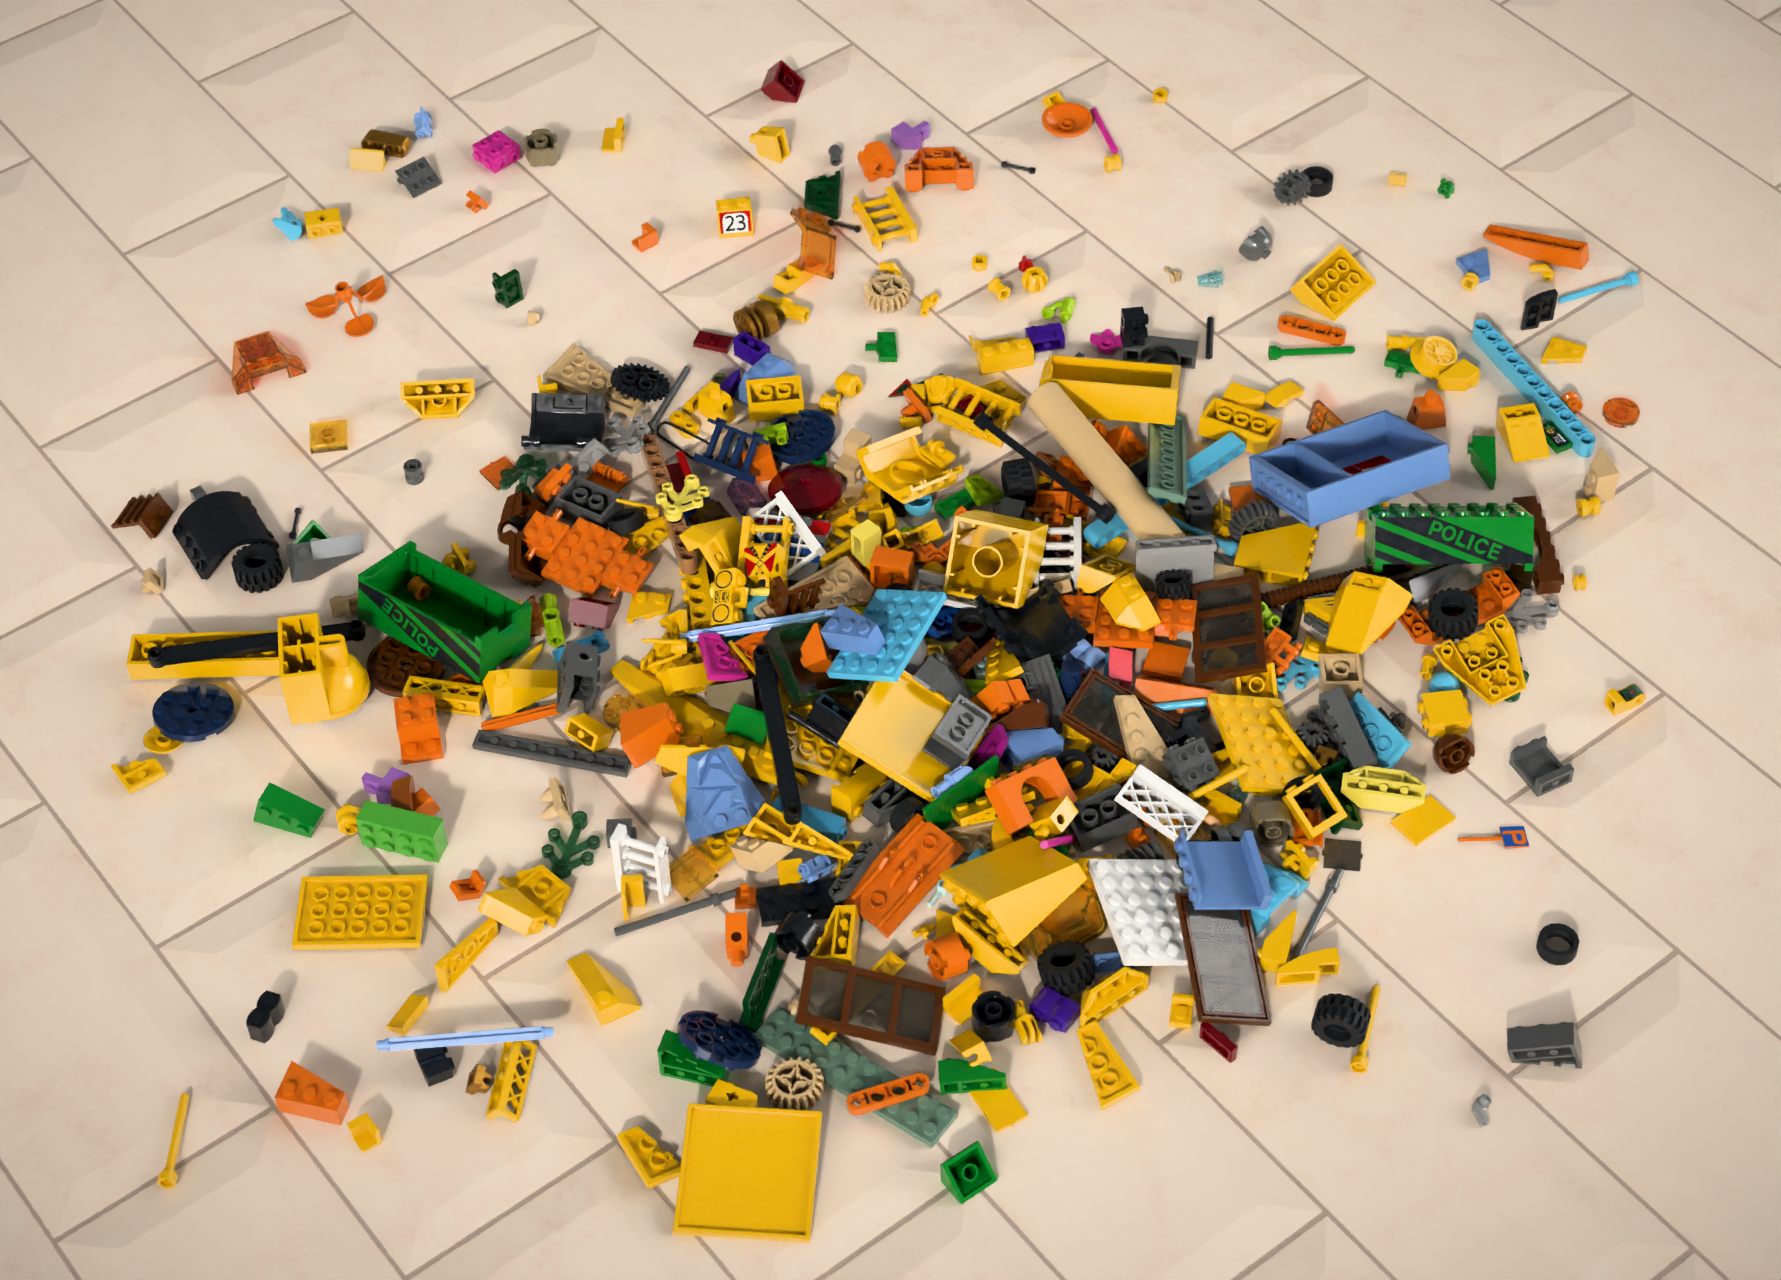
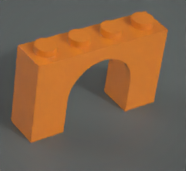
[985,757,1078,835]

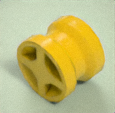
[1103,154,1122,173]

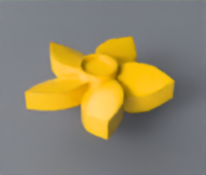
[911,924,936,940]

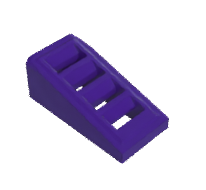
[720,369,741,399]

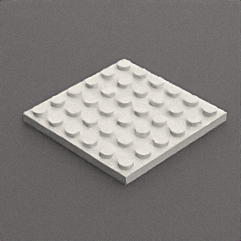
[1087,859,1242,966]

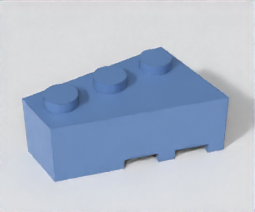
[820,604,886,656]

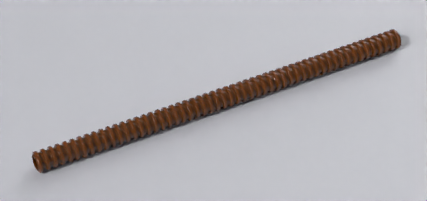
[1107,564,1414,649]

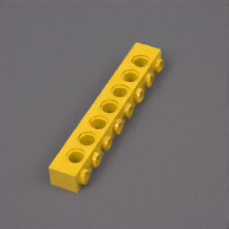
[679,547,713,664]

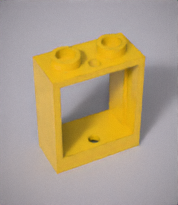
[1282,774,1348,840]

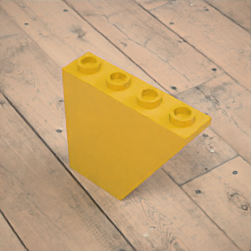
[1234,523,1319,587]

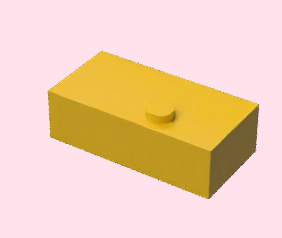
[1198,397,1283,454]

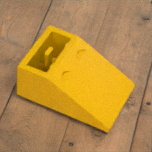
[1496,403,1550,463]

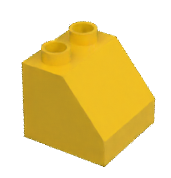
[943,509,1049,609]

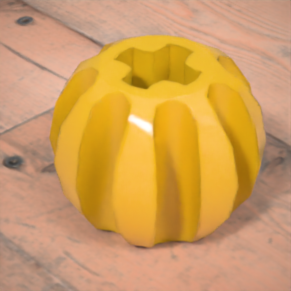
[1021,266,1048,293]

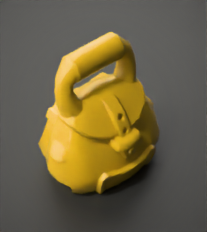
[924,375,956,413]

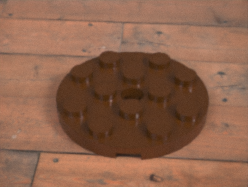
[366,638,446,698]

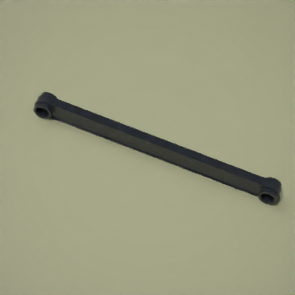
[973,411,1116,525]
[147,619,366,668]
[753,645,803,825]

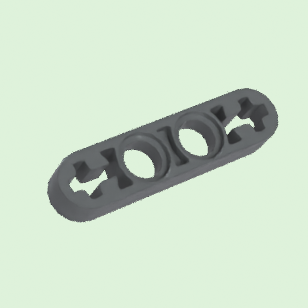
[828,838,881,903]

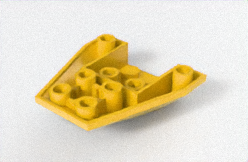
[679,516,742,587]
[1326,571,1413,655]
[1433,614,1526,706]

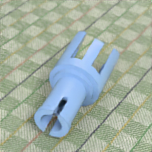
[931,766,974,798]

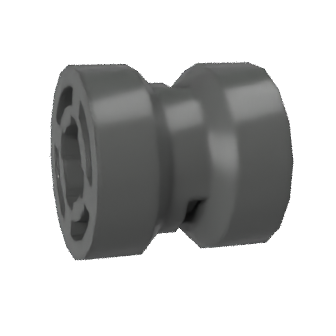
[403,459,424,485]

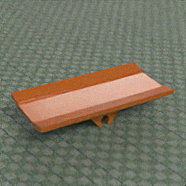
[841,813,966,939]

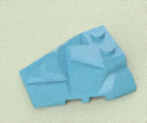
[1228,861,1310,937]

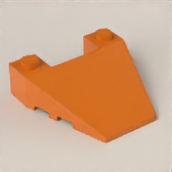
[905,147,974,192]

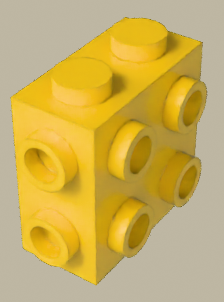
[1417,690,1472,737]

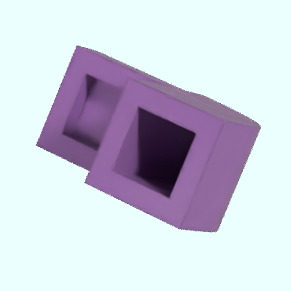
[891,121,930,150]
[362,767,410,804]

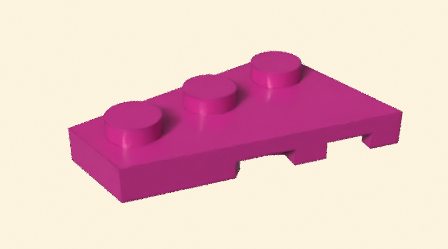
[697,633,748,681]

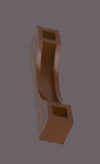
[1512,496,1564,595]

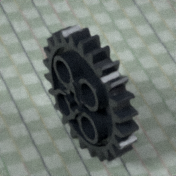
[610,363,670,403]

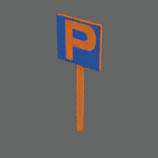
[1457,826,1529,848]

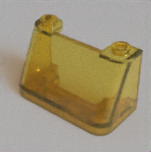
[1020,884,1108,962]

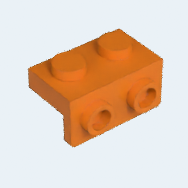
[533,463,572,503]
[1027,490,1071,517]

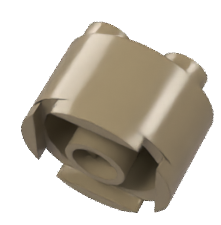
[524,129,560,167]
[1249,800,1294,848]

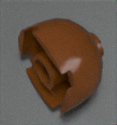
[1432,732,1475,774]

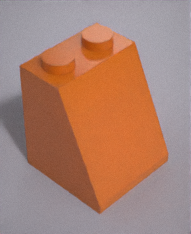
[620,702,683,768]

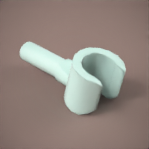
[927,879,949,907]

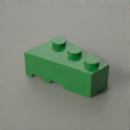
[253,782,325,838]
[657,1029,730,1087]

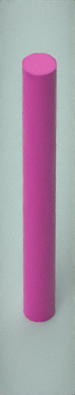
[1090,108,1118,154]
[1040,834,1076,849]

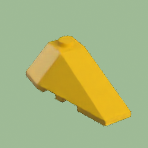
[483,669,558,717]
[655,744,745,777]
[566,952,641,1026]

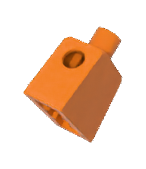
[1407,390,1446,430]
[737,443,778,483]
[725,912,749,967]

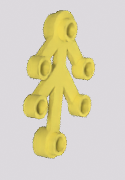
[655,474,710,522]

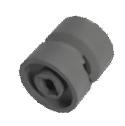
[1210,820,1246,841]

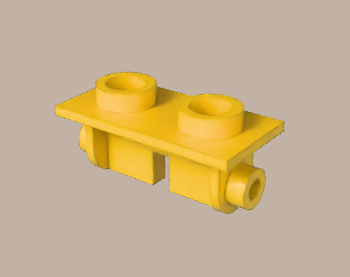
[1211,499,1231,537]

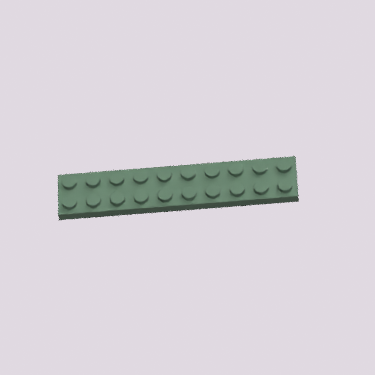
[1147,414,1187,504]
[754,1006,958,1148]

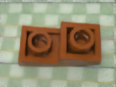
[391,775,415,811]

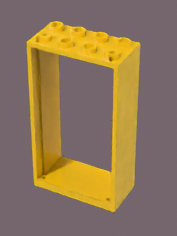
[1039,355,1181,425]

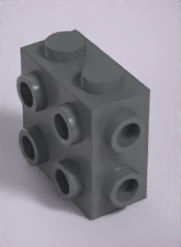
[1162,737,1220,794]

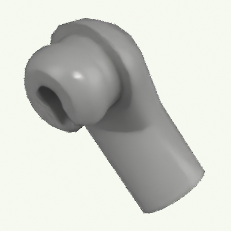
[1472,1094,1492,1127]

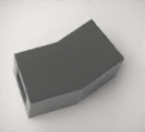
[190,485,207,501]

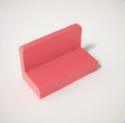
[1108,647,1133,690]

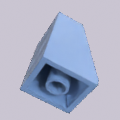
[1000,728,1065,785]

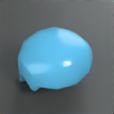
[904,495,932,517]
[1429,670,1460,692]

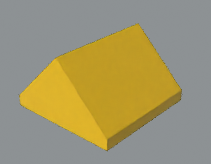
[1232,662,1278,698]

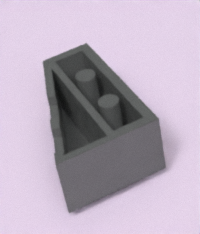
[862,778,930,828]
[1507,1022,1582,1069]

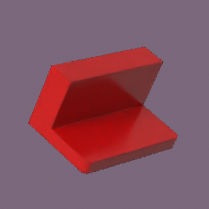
[666,451,692,493]

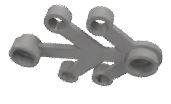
[602,415,651,458]
[1504,589,1560,634]

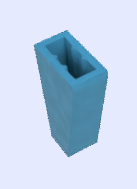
[772,796,848,845]

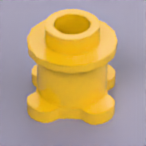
[819,393,841,415]

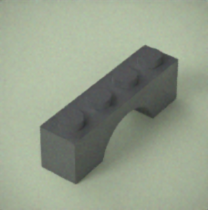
[1123,335,1198,369]

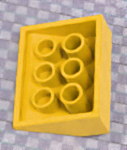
[1290,244,1377,321]

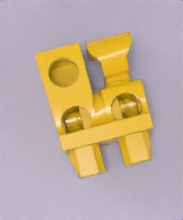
[640,635,697,680]

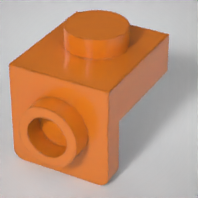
[450,870,486,901]

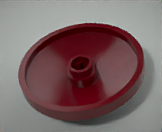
[768,464,843,515]

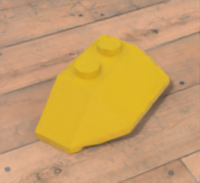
[400,378,475,419]
[1100,573,1161,632]
[952,905,1029,974]
[1079,967,1149,1028]

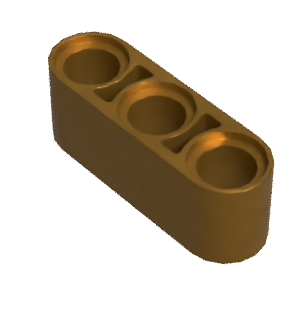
[361,129,412,158]

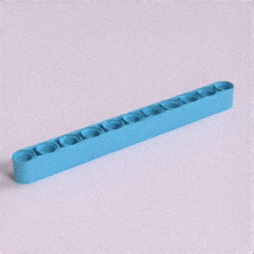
[1472,319,1596,457]
[1082,433,1246,549]

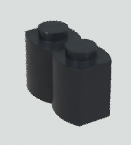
[246,991,285,1043]
[413,1047,455,1087]

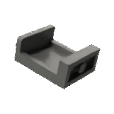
[1509,736,1574,797]

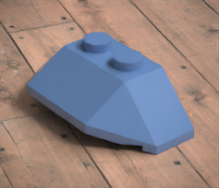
[734,353,796,406]

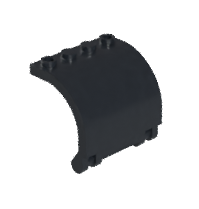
[521,393,606,451]
[172,491,279,580]
[974,579,1088,663]

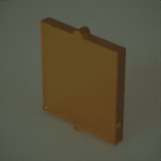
[479,456,523,490]

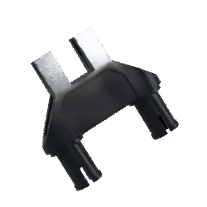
[1164,706,1226,753]

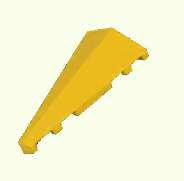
[743,802,853,861]

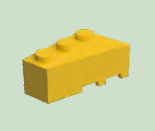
[831,762,889,823]

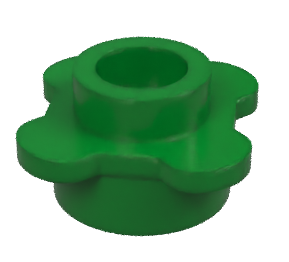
[1437,178,1455,199]

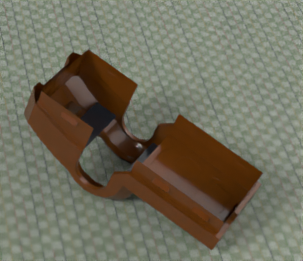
[497,490,546,588]

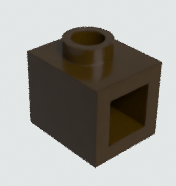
[1505,564,1534,593]

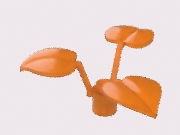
[305,276,386,337]

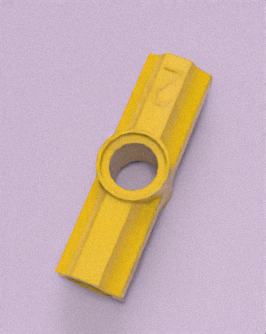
[757,294,810,323]

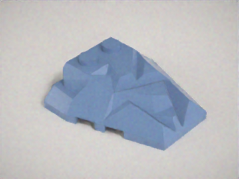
[685,745,765,842]

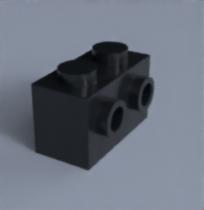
[1120,306,1149,347]
[806,693,855,739]

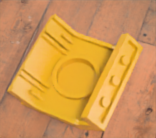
[855,426,965,505]

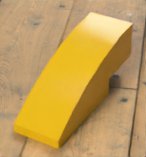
[773,256,824,295]
[1275,948,1340,986]

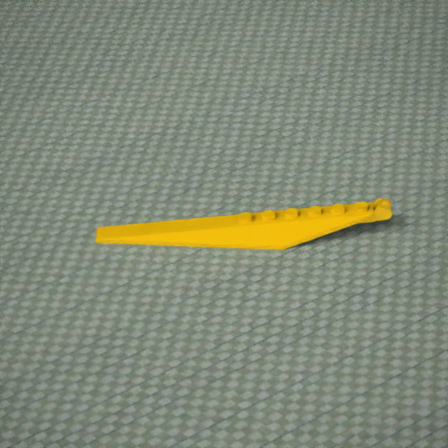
[609,659,808,790]

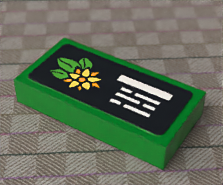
[1542,420,1573,454]

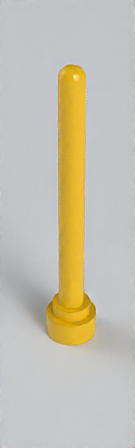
[1157,764,1249,820]
[1350,985,1381,1074]
[157,1093,189,1188]

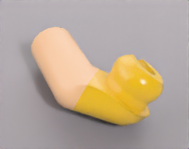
[1200,813,1222,828]

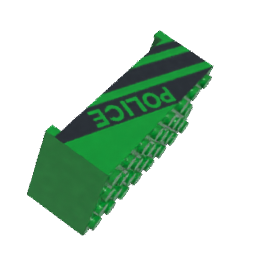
[1364,502,1534,572]
[358,541,532,684]

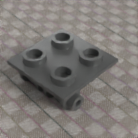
[395,157,442,198]

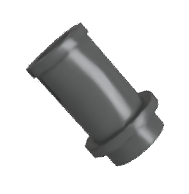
[828,145,842,166]

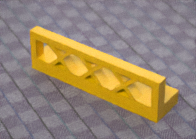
[402,676,485,717]
[485,1040,537,1123]

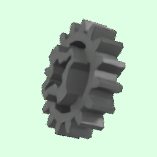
[1273,169,1312,206]

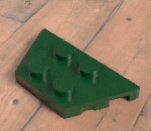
[804,171,841,219]

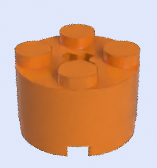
[857,141,896,182]
[924,932,971,982]

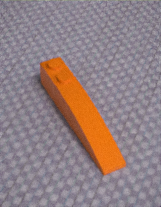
[1483,224,1589,270]

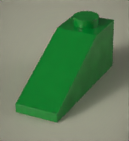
[1467,435,1496,490]
[938,1058,1007,1095]

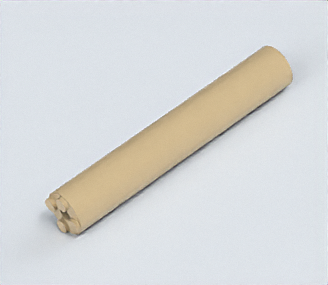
[1028,382,1186,540]

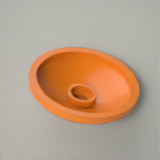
[1042,102,1092,138]

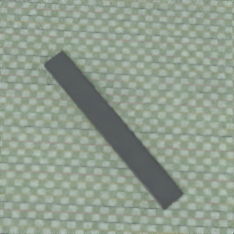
[472,730,632,778]

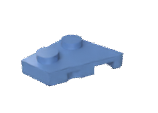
[1456,249,1490,284]

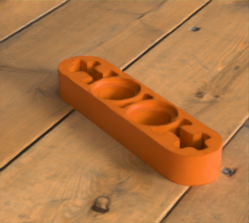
[1277,315,1346,346]
[846,1073,930,1115]

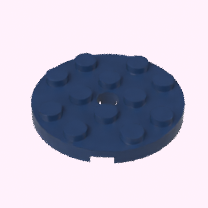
[770,410,836,465]
[152,681,234,742]
[677,1011,762,1071]

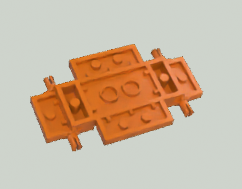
[521,509,654,599]
[1059,588,1197,649]

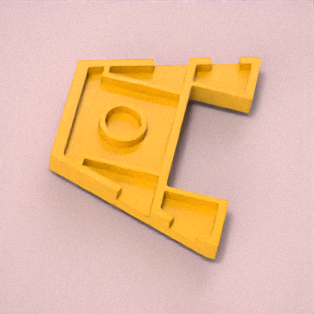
[949,380,1026,432]
[1063,732,1137,802]

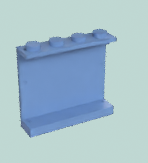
[1174,830,1273,910]

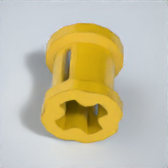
[988,278,1011,301]

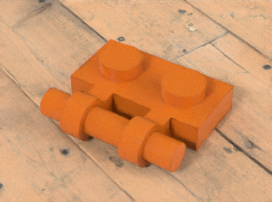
[1253,627,1303,676]

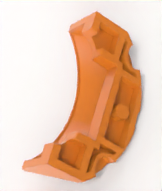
[909,506,968,563]

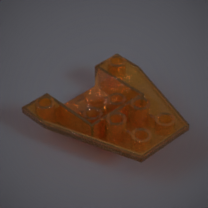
[231,331,307,395]

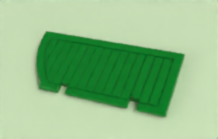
[922,755,1000,830]

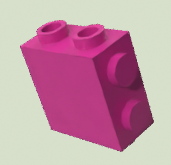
[472,130,521,174]

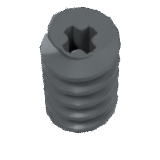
[1117,840,1164,859]

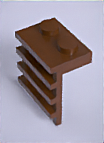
[111,493,173,539]
[767,576,825,617]
[945,636,996,678]

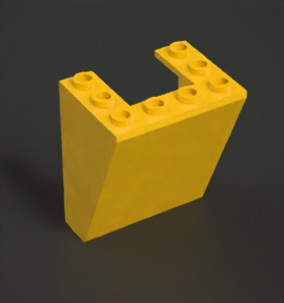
[939,835,1087,947]

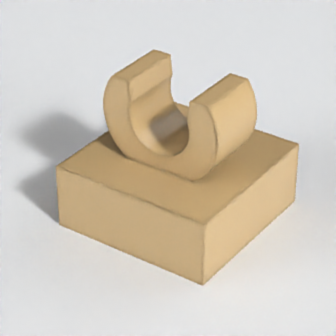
[141,567,163,594]

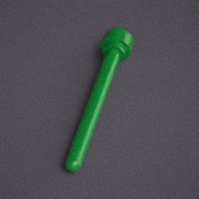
[1268,346,1355,360]

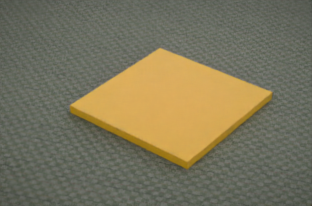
[837,670,984,803]
[673,1103,822,1243]

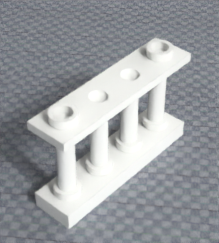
[1033,517,1082,590]
[610,823,673,903]

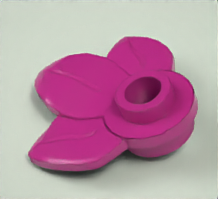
[1090,329,1122,354]

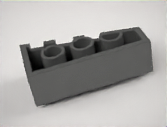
[1317,686,1377,771]

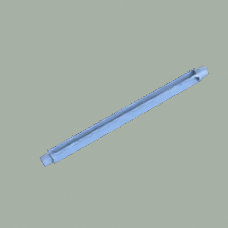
[680,609,835,643]
[377,1026,554,1051]

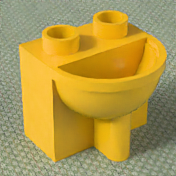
[277,613,370,725]

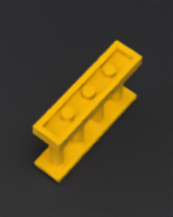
[852,186,917,252]
[935,377,1022,448]
[819,507,884,568]
[737,516,794,588]

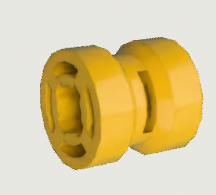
[1576,496,1601,517]

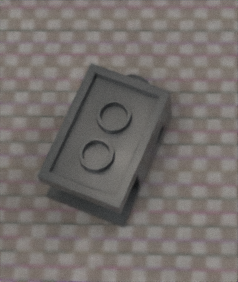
[556,642,601,715]
[922,694,993,770]

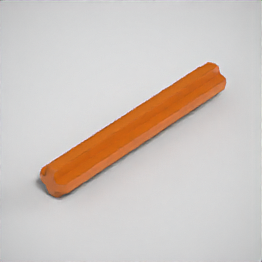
[481,703,559,732]

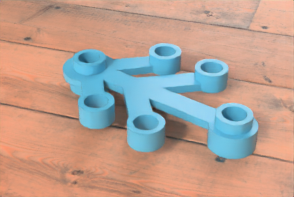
[1275,653,1319,691]

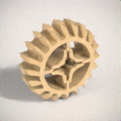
[863,272,911,313]
[765,1056,824,1110]

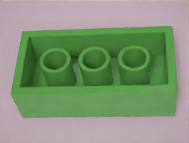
[356,800,448,863]

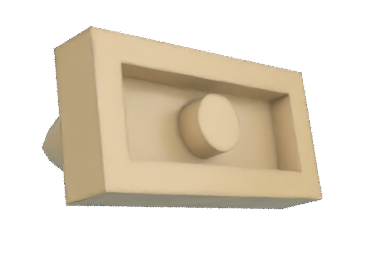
[540,777,572,821]

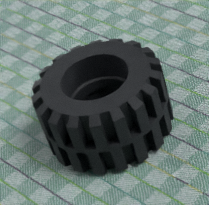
[1001,458,1035,506]
[231,542,284,593]
[1428,588,1478,641]
[1037,940,1095,996]
[1311,993,1371,1048]

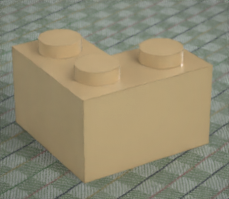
[834,428,872,485]

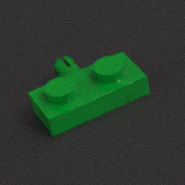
[865,332,897,362]
[1384,350,1420,379]
[934,488,976,520]

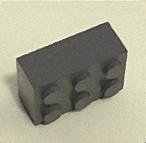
[554,475,624,530]
[1069,783,1139,852]

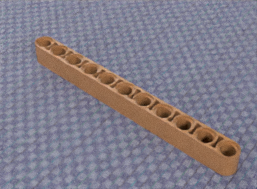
[641,434,698,575]

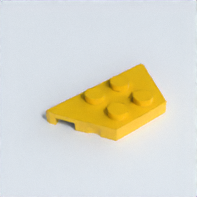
[498,865,571,928]

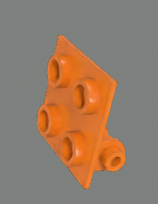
[586,461,630,493]

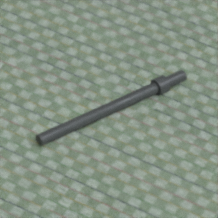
[647,366,691,434]
[1290,868,1344,961]
[614,889,737,936]

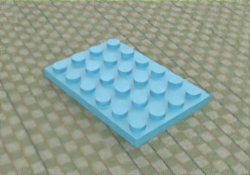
[826,589,947,682]

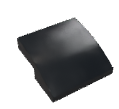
[1520,289,1558,331]

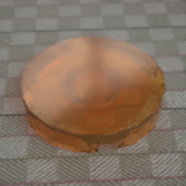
[1602,397,1640,428]

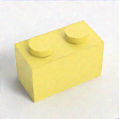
[851,519,882,567]

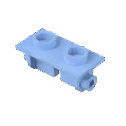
[414,106,433,139]

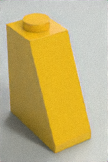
[478,887,547,936]

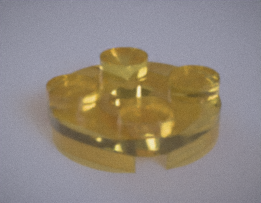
[603,695,642,732]

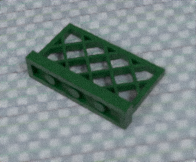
[738,932,785,1033]

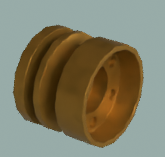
[733,299,779,341]

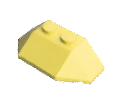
[1341,766,1426,813]

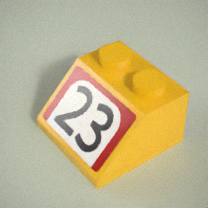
[716,197,754,238]

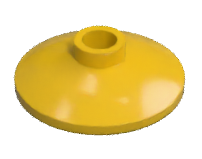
[143,726,183,754]

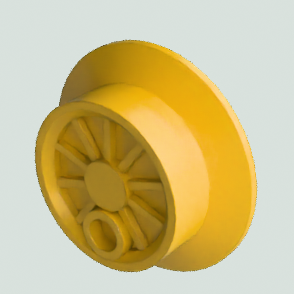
[1410,336,1458,380]

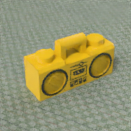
[711,568,749,627]

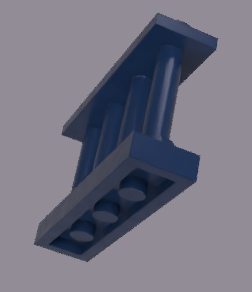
[693,417,770,484]

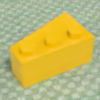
[810,905,860,973]

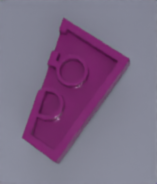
[967,724,1009,770]

